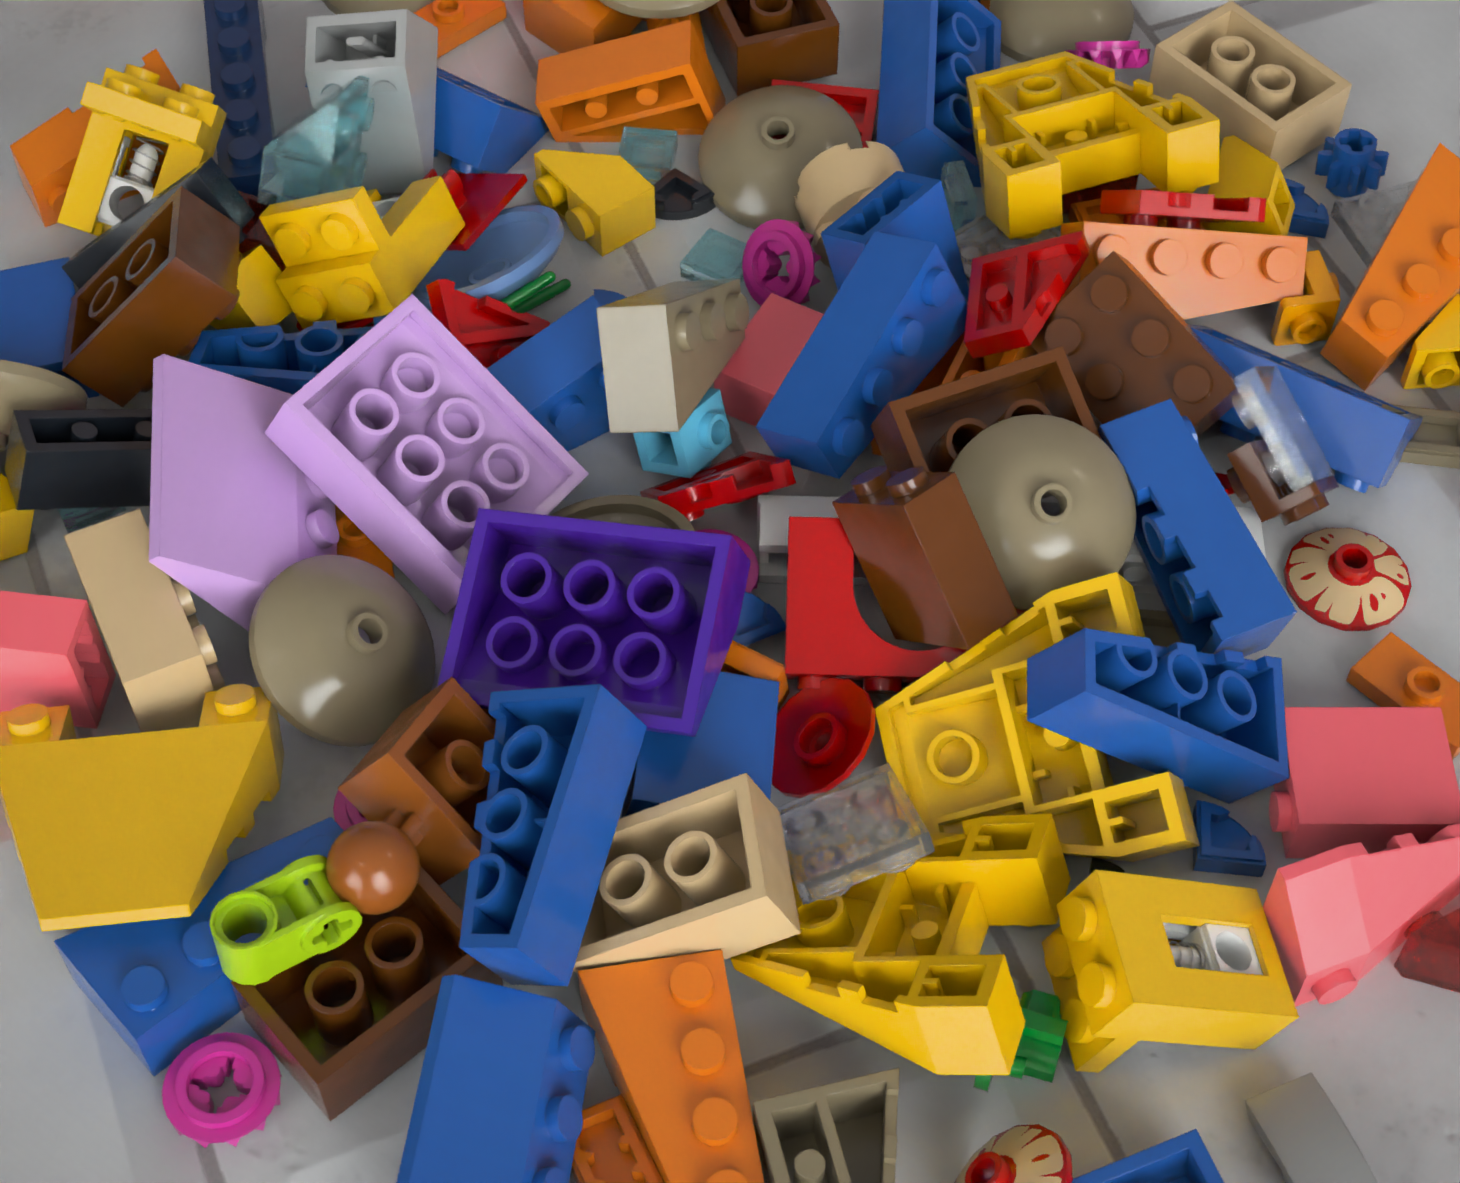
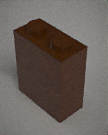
[832,466,1018,650]

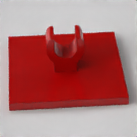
[423,169,528,251]

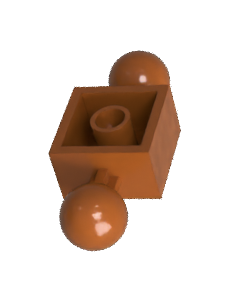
[325,676,496,915]

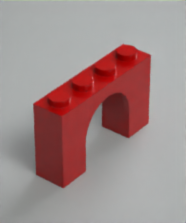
[785,516,1026,694]

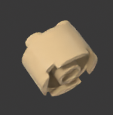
[794,141,904,268]

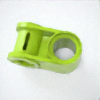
[209,855,362,985]

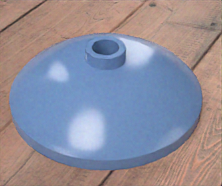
[410,205,564,312]

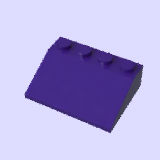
[437,508,751,737]

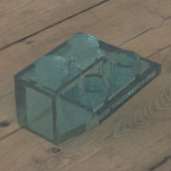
[257,76,375,205]

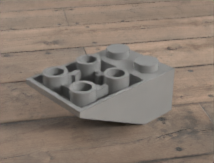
[305,9,438,196]

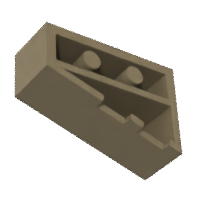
[596,278,749,433]
[752,1067,900,1183]

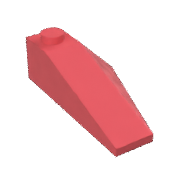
[1263,824,1460,1006]

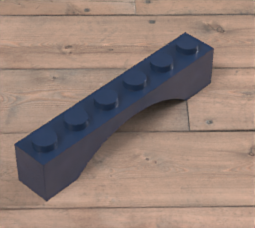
[204,0,285,226]

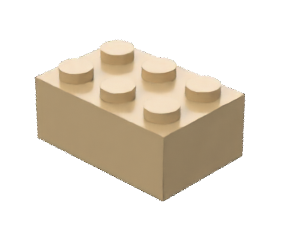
[1149,0,1352,170]
[64,508,226,732]
[573,773,801,974]

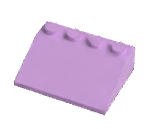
[265,294,589,615]
[149,354,339,631]

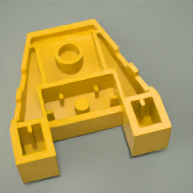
[966,51,1220,239]
[875,572,1200,862]
[0,684,284,931]
[730,813,1071,1075]

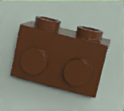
[1226,438,1339,526]

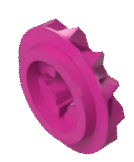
[1065,41,1151,69]
[742,219,822,306]
[162,1032,282,1148]

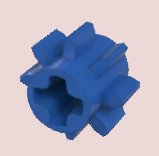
[1315,128,1389,198]

